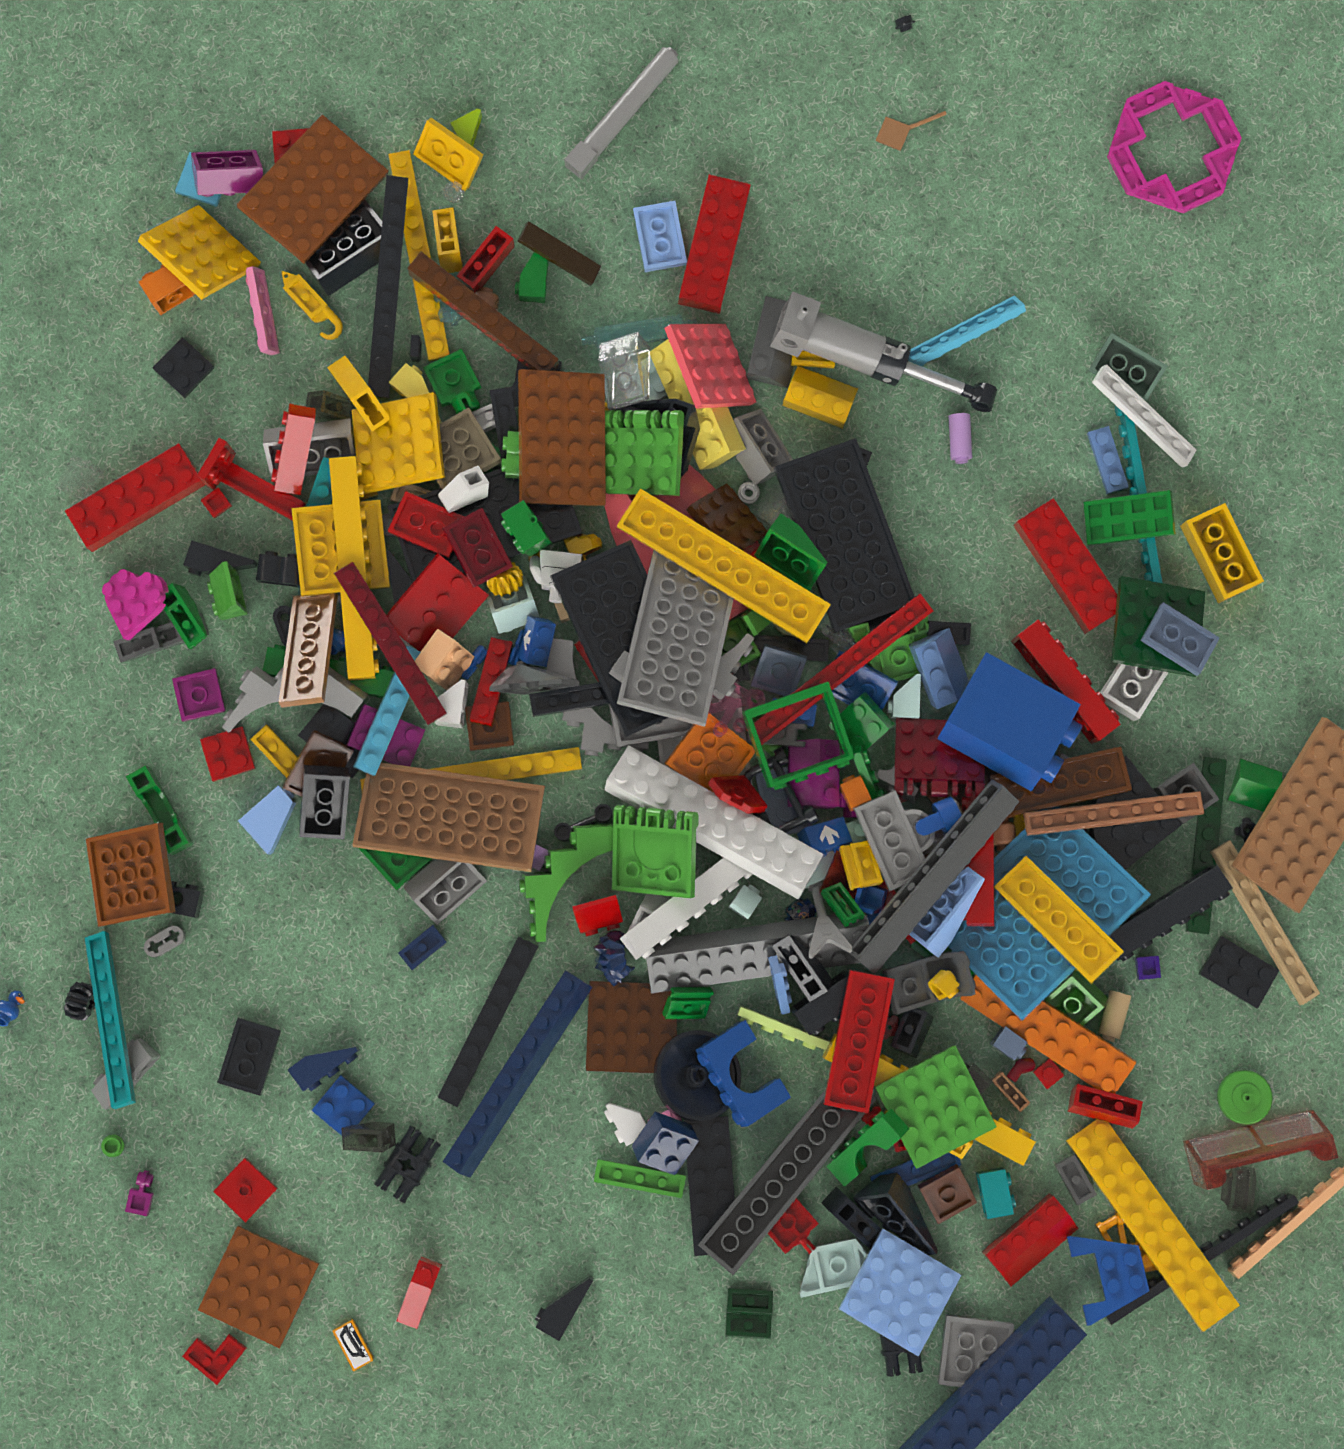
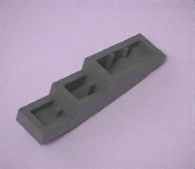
[114,613,209,663]

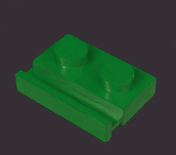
[662,987,714,1019]

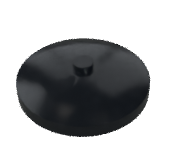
[654,1030,741,1121]

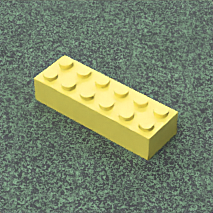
[649,339,746,470]

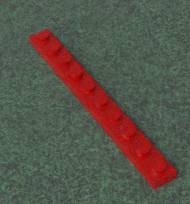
[746,594,933,745]

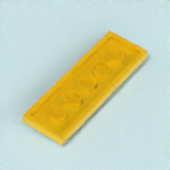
[994,856,1124,984]

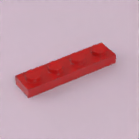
[470,637,513,726]

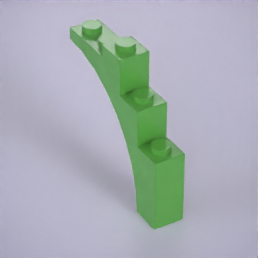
[519,824,613,942]

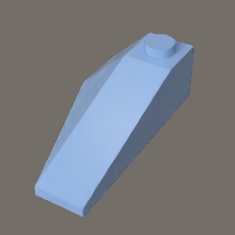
[909,867,985,958]

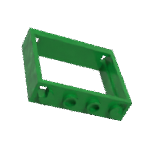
[741,682,855,790]

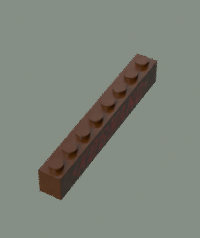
[408,251,559,371]

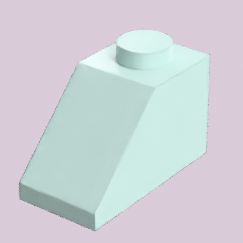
[887,674,921,719]
[728,884,762,920]

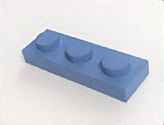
[1087,426,1129,494]
[768,955,792,1015]

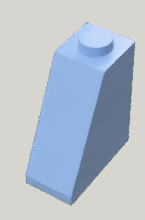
[238,785,296,855]

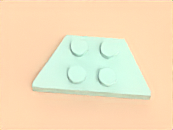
[800,1237,868,1298]

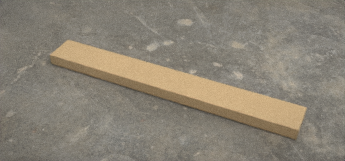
[1210,840,1320,1005]

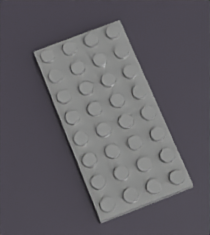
[617,550,734,726]

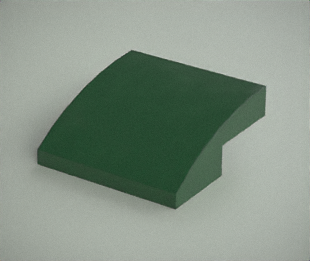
[725,1288,773,1339]

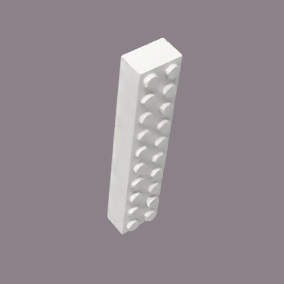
[604,745,824,900]

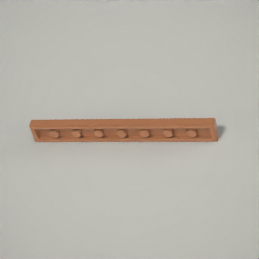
[1023,791,1204,836]

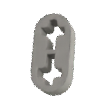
[144,926,185,957]

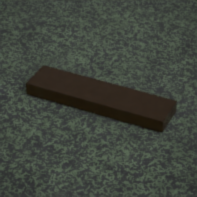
[517,221,601,286]

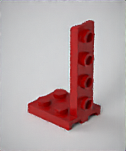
[197,438,306,521]

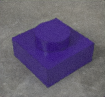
[1135,956,1161,980]

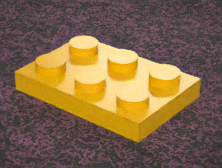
[413,118,484,191]

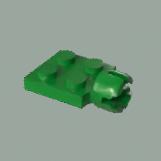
[423,349,481,415]

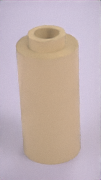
[1098,990,1132,1042]

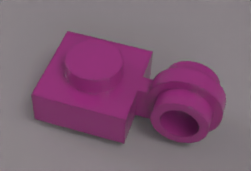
[125,1170,154,1216]

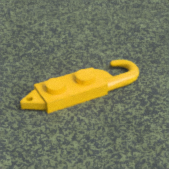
[282,271,343,340]

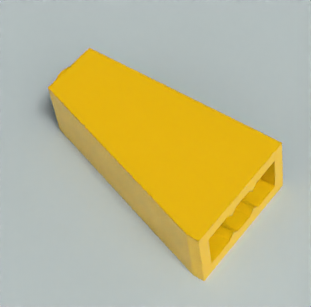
[327,356,390,431]

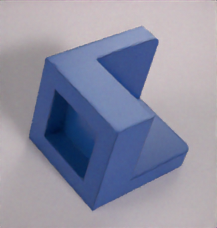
[855,885,888,915]

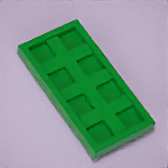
[1083,490,1176,546]

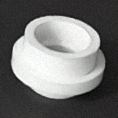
[738,482,760,504]

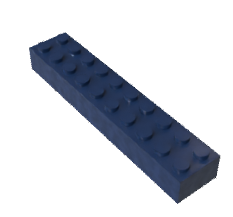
[899,1296,1087,1449]

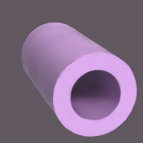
[948,413,972,464]

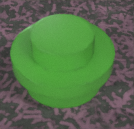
[101,1134,125,1157]

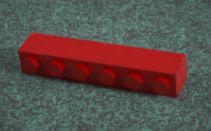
[962,791,994,927]

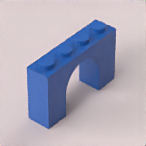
[695,1020,791,1127]

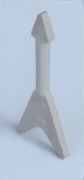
[808,882,852,958]

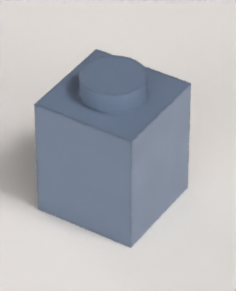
[990,1026,1028,1061]

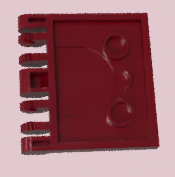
[894,718,985,798]

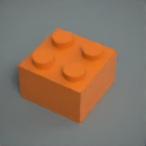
[139,264,195,315]

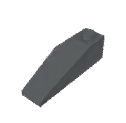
[747,296,793,388]
[489,661,579,695]

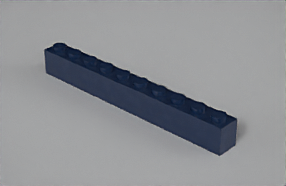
[442,970,593,1178]

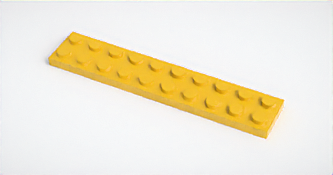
[617,488,831,643]
[1066,1119,1240,1332]

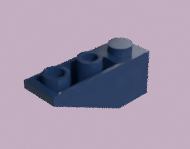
[288,1046,360,1092]

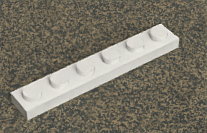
[1092,364,1196,468]

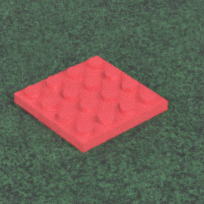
[664,324,756,409]

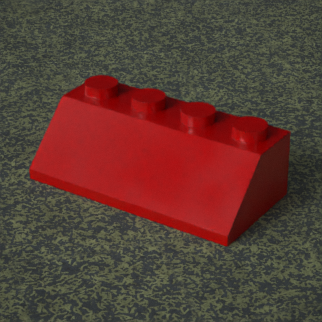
[982,1193,1079,1287]

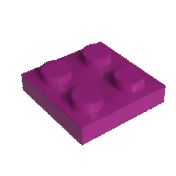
[172,668,226,722]

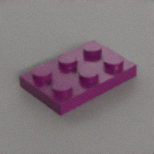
[346,704,425,767]

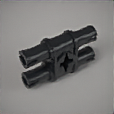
[374,1125,441,1203]
[880,1334,923,1377]

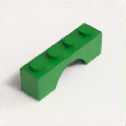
[126,765,193,855]
[826,1108,910,1187]

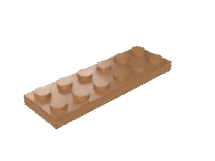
[278,593,338,708]

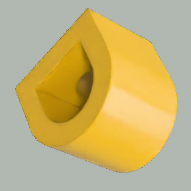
[928,970,960,1000]

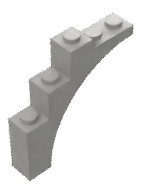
[609,633,754,700]
[547,638,649,756]
[222,666,368,733]

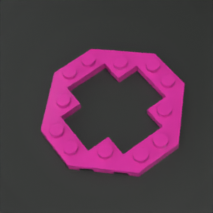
[1107,81,1242,214]

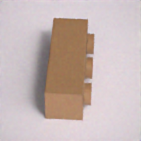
[990,1071,1030,1112]

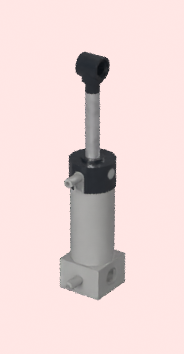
[770,292,997,412]

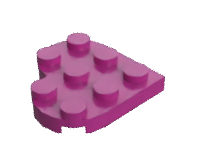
[102,569,169,640]

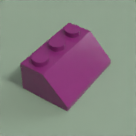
[191,150,263,197]
[788,739,839,810]

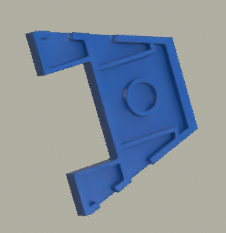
[1067,1236,1149,1326]

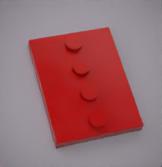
[386,553,489,652]

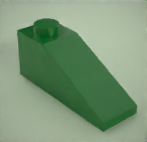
[515,252,549,303]
[163,583,207,649]

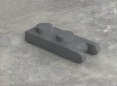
[746,721,807,747]

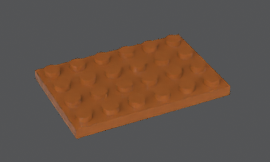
[237,114,389,264]
[518,369,606,506]

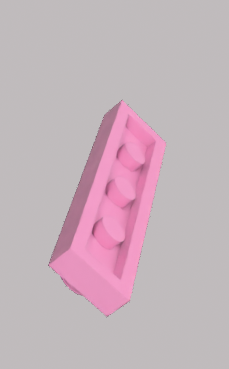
[246,266,280,355]

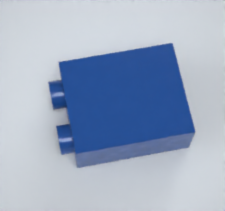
[937,652,1083,791]

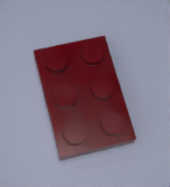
[442,508,513,588]

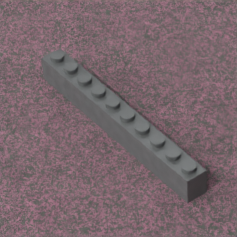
[850,780,1019,974]

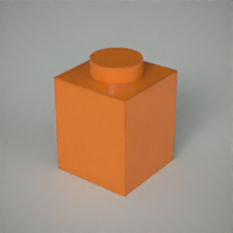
[840,775,872,812]

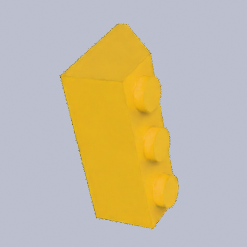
[782,366,858,429]

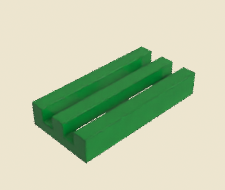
[821,882,865,927]

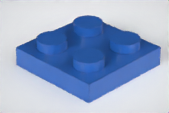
[311,1075,375,1139]

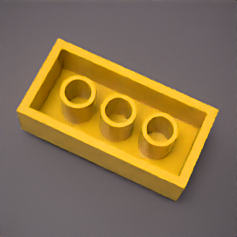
[1180,503,1264,604]

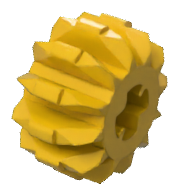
[486,562,523,597]

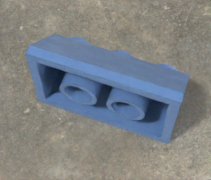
[909,628,969,709]

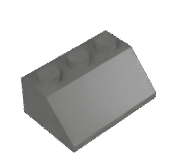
[734,409,793,486]
[403,859,487,925]
[91,1038,161,1110]

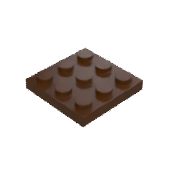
[686,483,768,551]

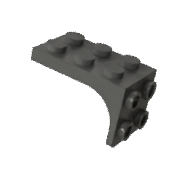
[882,951,976,1014]

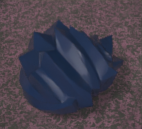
[593,931,635,986]

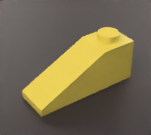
[389,363,442,424]

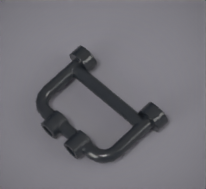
[744,746,819,833]

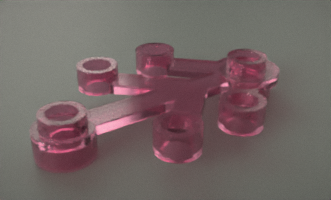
[708,682,766,737]

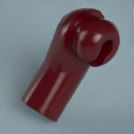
[1007,1058,1036,1083]

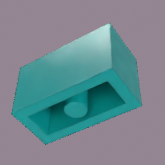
[976,1167,1016,1219]

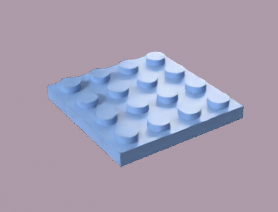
[839,1229,961,1356]

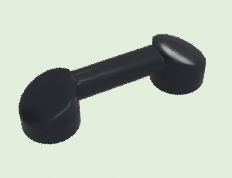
[554,804,612,842]

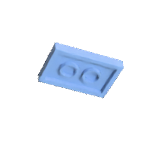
[633,201,687,272]

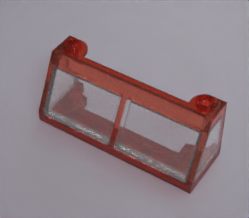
[1183,1110,1339,1190]

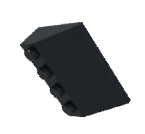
[305,199,382,296]

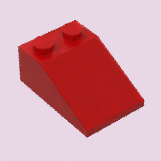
[572,895,623,937]

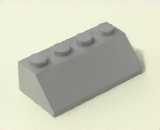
[263,418,356,476]

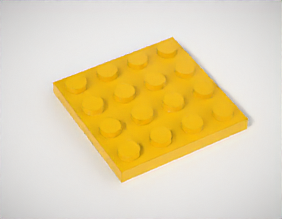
[138,205,261,300]
[352,392,445,494]
[292,500,390,597]

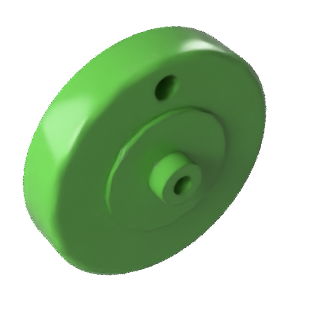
[1217,1070,1273,1125]

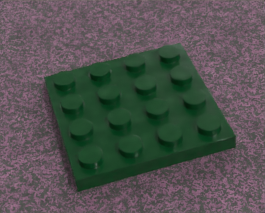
[1111,576,1206,677]

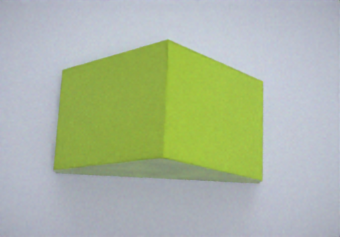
[450,109,482,147]

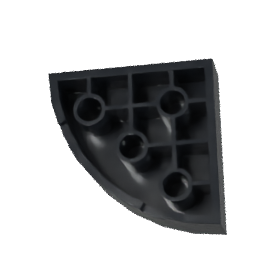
[1089,755,1182,870]

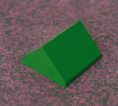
[1227,759,1282,812]

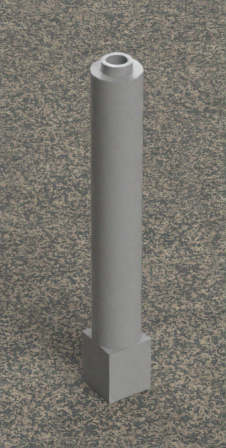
[564,47,679,180]

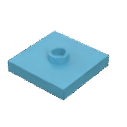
[175,152,222,207]

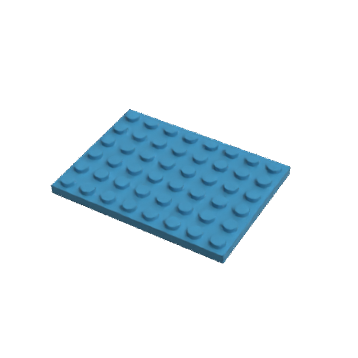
[948,807,1151,1021]

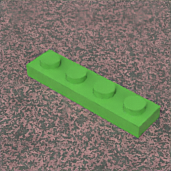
[594,1159,686,1198]

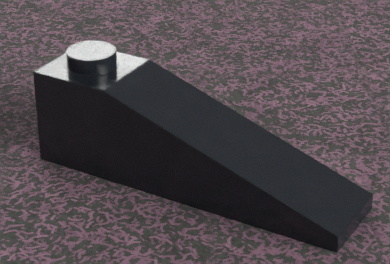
[853,1173,938,1255]

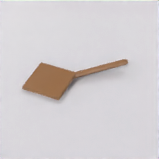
[876,111,947,151]

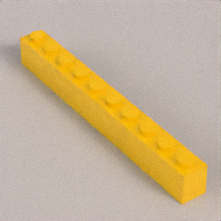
[329,456,379,681]
[822,1033,1036,1166]

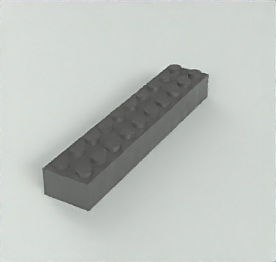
[646,911,869,994]
[698,1089,877,1276]

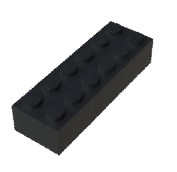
[1109,865,1233,961]

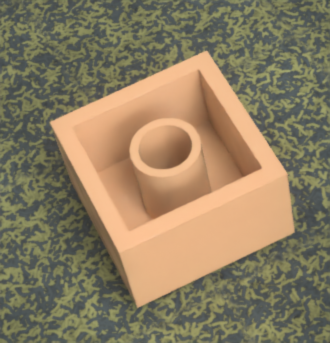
[415,629,475,691]

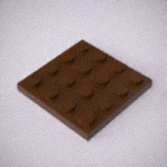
[586,981,677,1073]

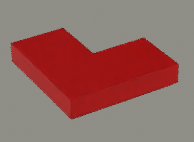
[182,1334,247,1385]

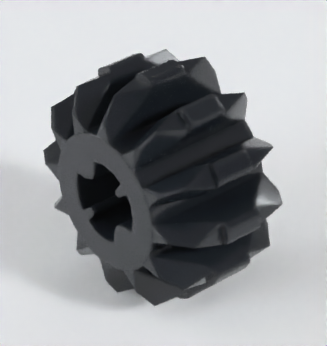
[63,982,95,1021]

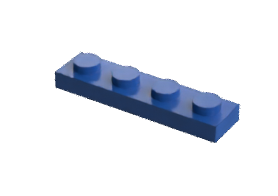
[869,1152,962,1186]

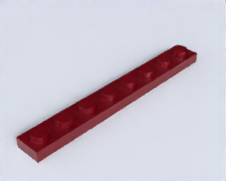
[334,562,447,726]

